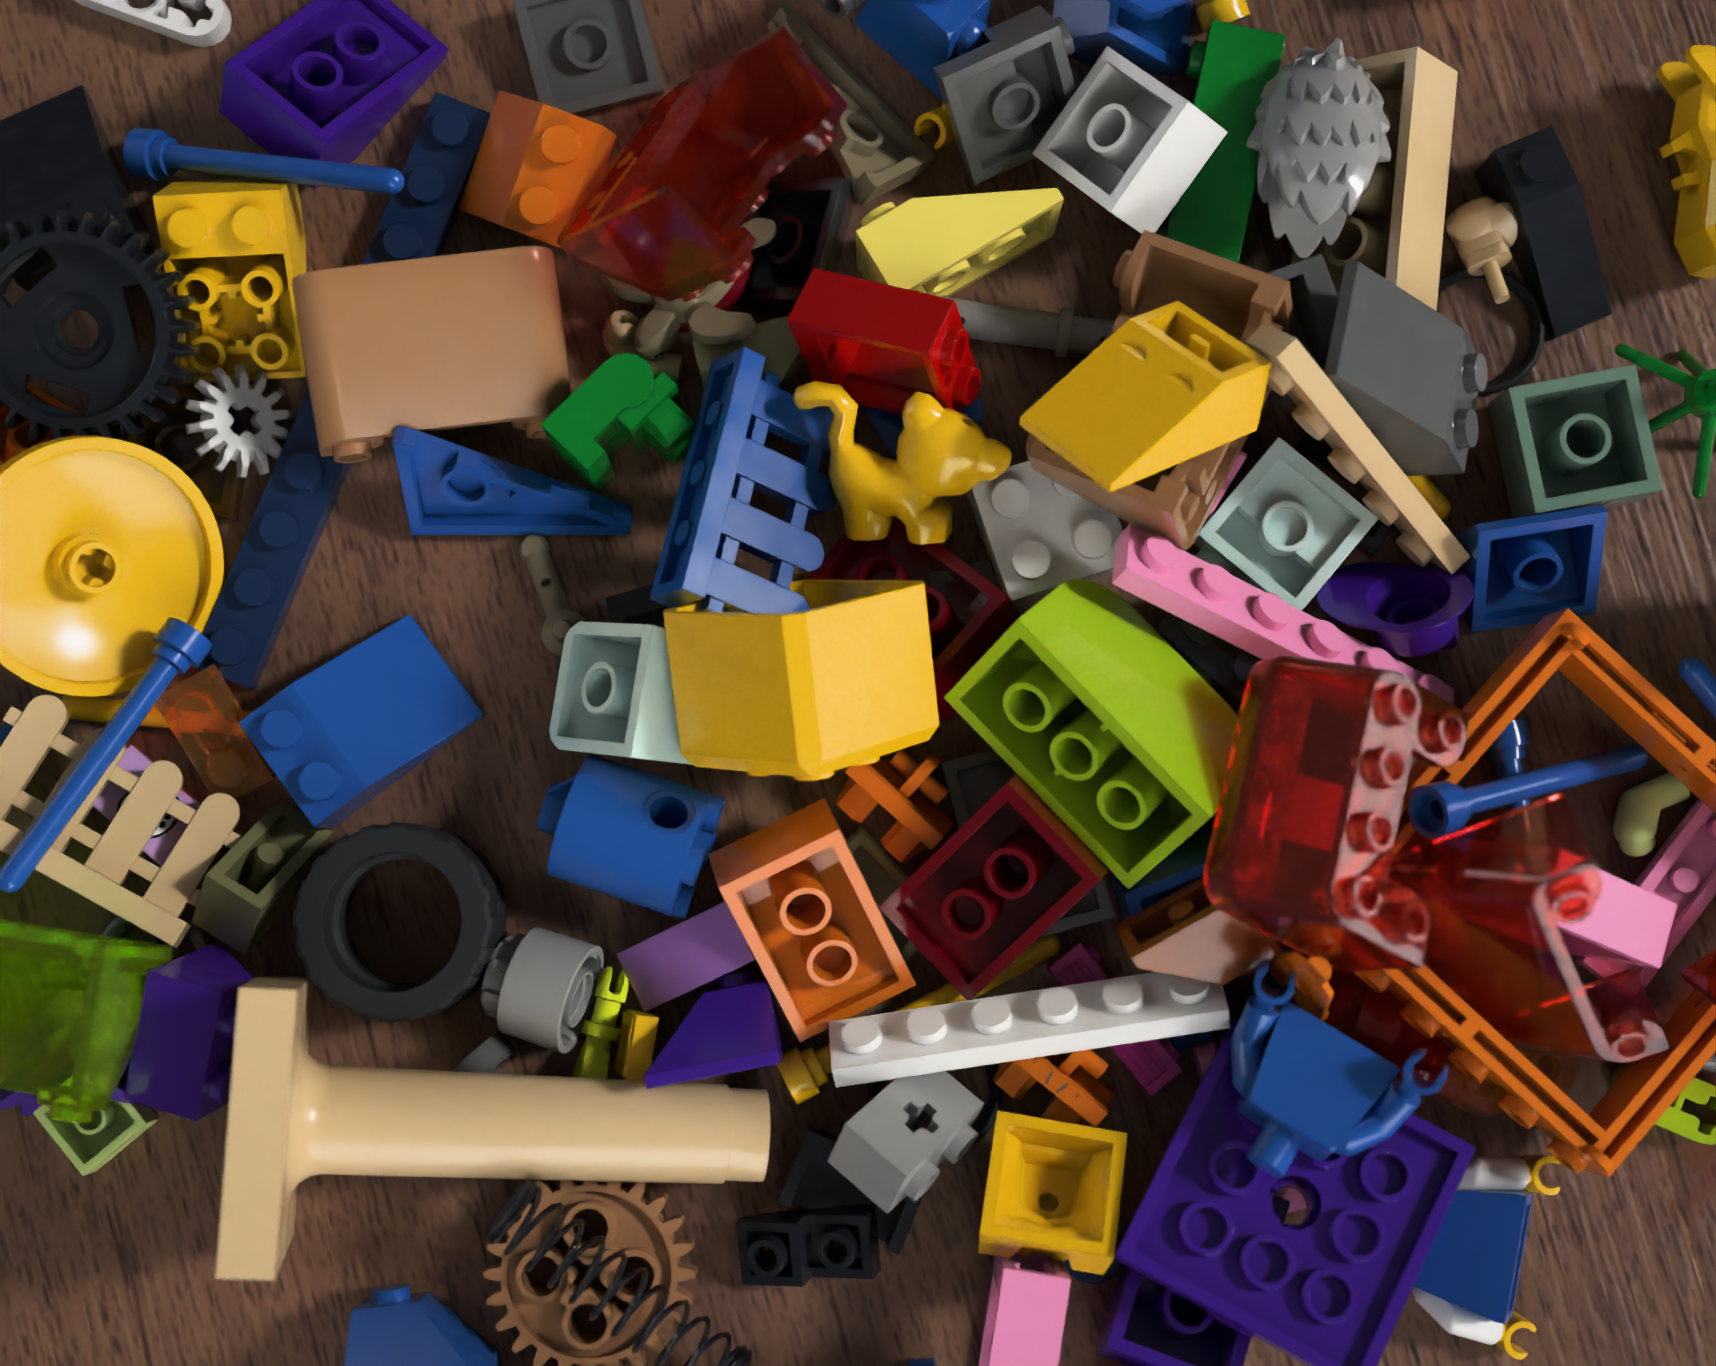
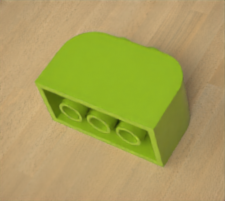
[944,579,1253,889]

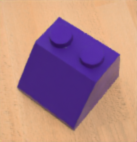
[123,944,253,1121]

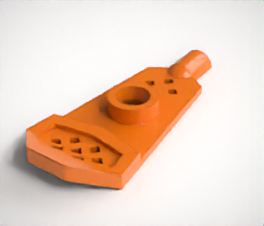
[1267,951,1334,1022]

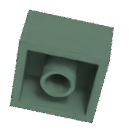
[1488,364,1663,518]

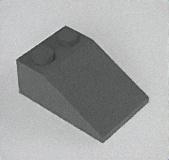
[1324,261,1488,476]

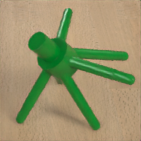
[1615,344,1716,499]

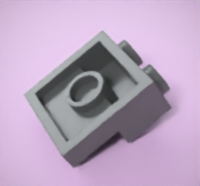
[933,5,1082,185]

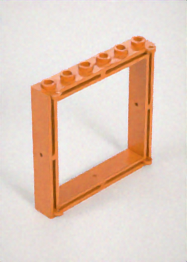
[1293,608,1716,1178]

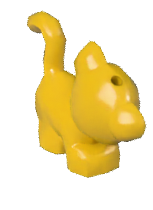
[793,381,1013,545]

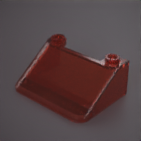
[1376,793,1670,1062]

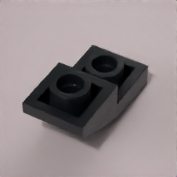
[736,1207,881,1287]

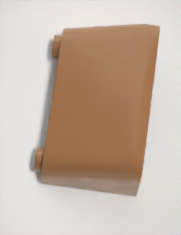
[1026,230,1295,551]
[292,246,572,463]

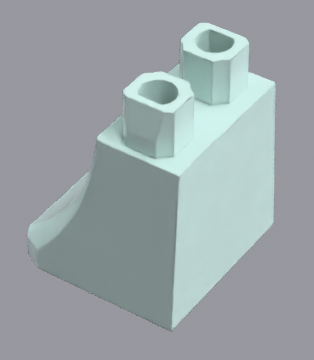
[549,621,693,765]

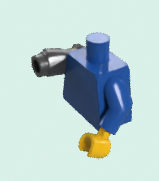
[818,0,990,149]

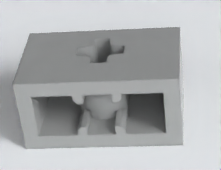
[827,1071,984,1214]

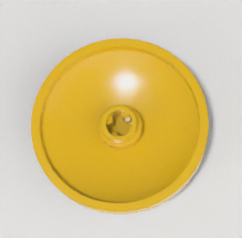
[0,435,224,697]

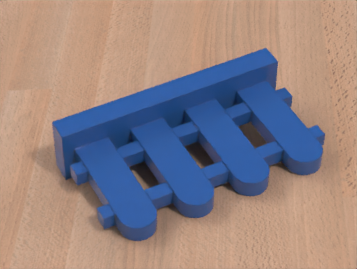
[650,347,838,614]

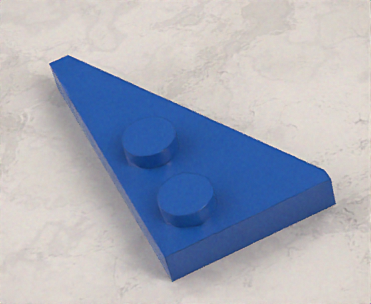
[393,426,633,535]

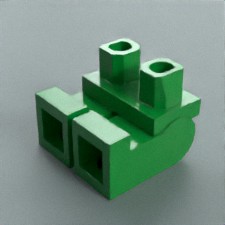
[540,353,695,494]

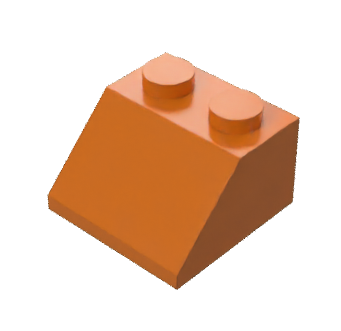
[458,90,617,254]

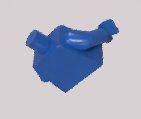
[1230,959,1448,1178]

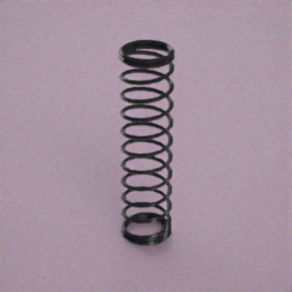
[484,1179,753,1366]

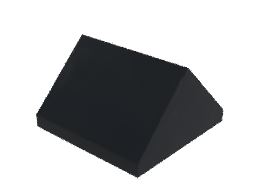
[735,177,853,316]

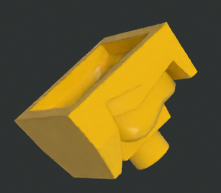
[978,1110,1128,1275]

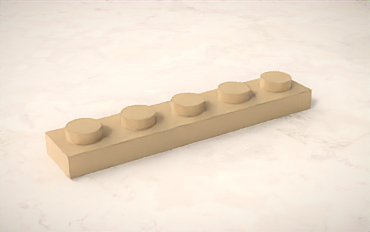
[1245,323,1471,574]

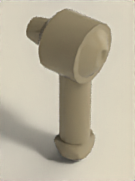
[518,534,587,659]

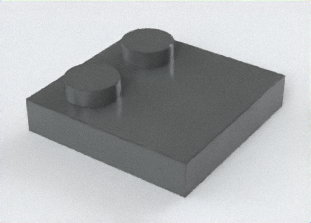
[512,0,665,116]

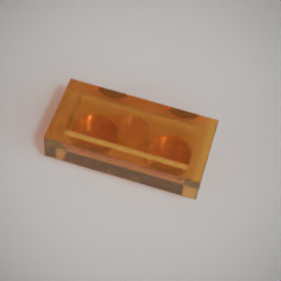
[155,663,277,799]

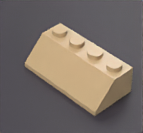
[1291,46,1458,311]

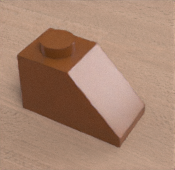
[1113,862,1282,985]

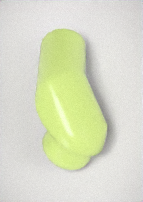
[1613,772,1690,857]

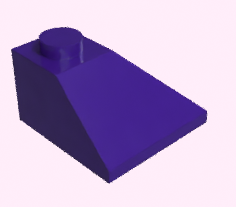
[644,969,785,1089]

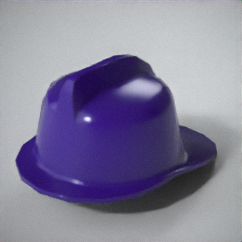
[1317,562,1473,658]

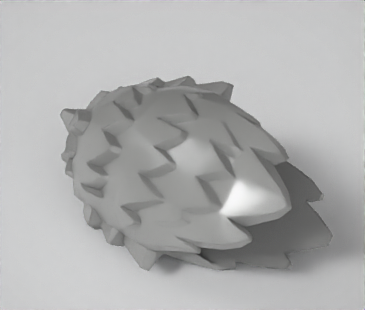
[1246,38,1391,260]

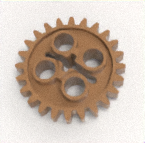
[483,1180,698,1366]

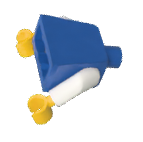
[1413,1154,1561,1360]

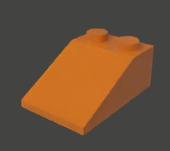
[708,798,916,1042]

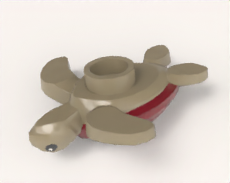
[602,191,777,360]

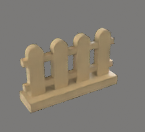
[0,694,243,948]

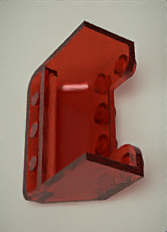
[557,26,848,302]
[1203,655,1470,972]

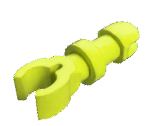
[572,966,630,1079]

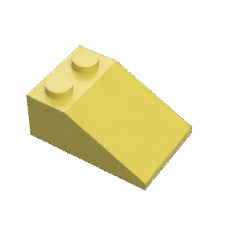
[856,188,1064,297]

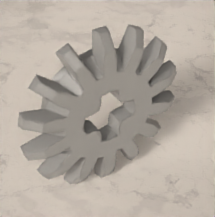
[185,364,295,478]

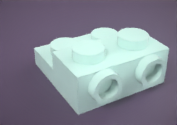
[1193,437,1379,611]

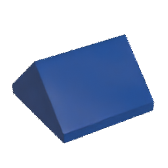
[1455,504,1608,633]

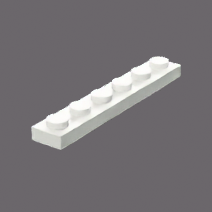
[828,972,1230,1088]

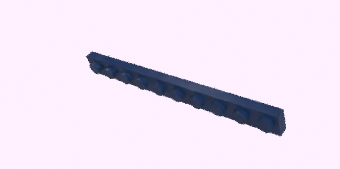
[198,92,491,690]

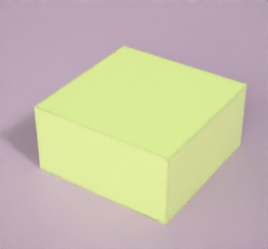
[33,1065,159,1176]

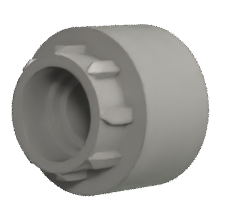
[481,927,604,1054]

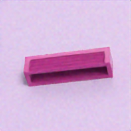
[1046,942,1183,1096]

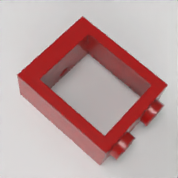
[787,268,981,415]

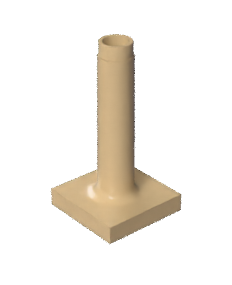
[215,974,771,1280]

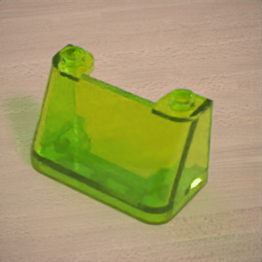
[0,918,174,1123]

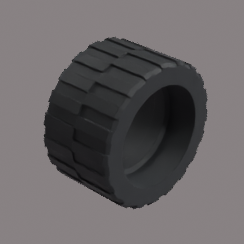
[293,822,509,1022]

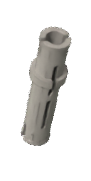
[942,295,1115,358]

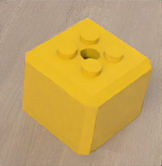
[663,579,939,781]

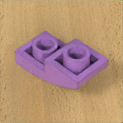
[617,901,756,1012]

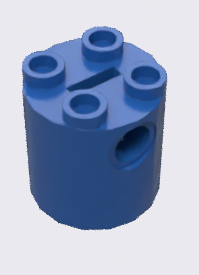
[537,753,726,920]

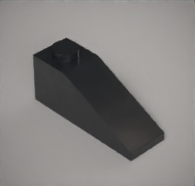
[1474,125,1612,340]

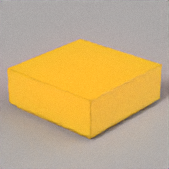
[614,1009,659,1081]

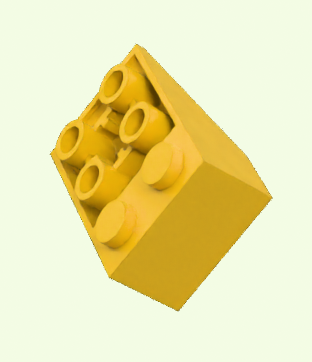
[152,178,307,384]
[1019,301,1272,492]

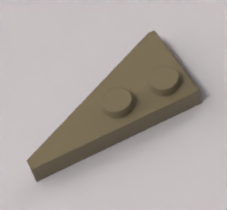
[767,4,936,205]

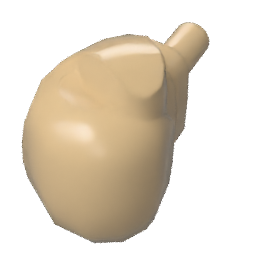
[1445,196,1518,304]

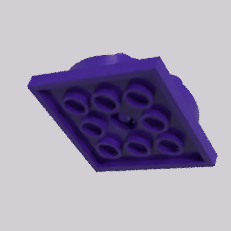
[1114,1018,1476,1366]

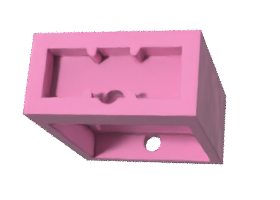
[1450,843,1677,969]
[978,1252,1071,1366]

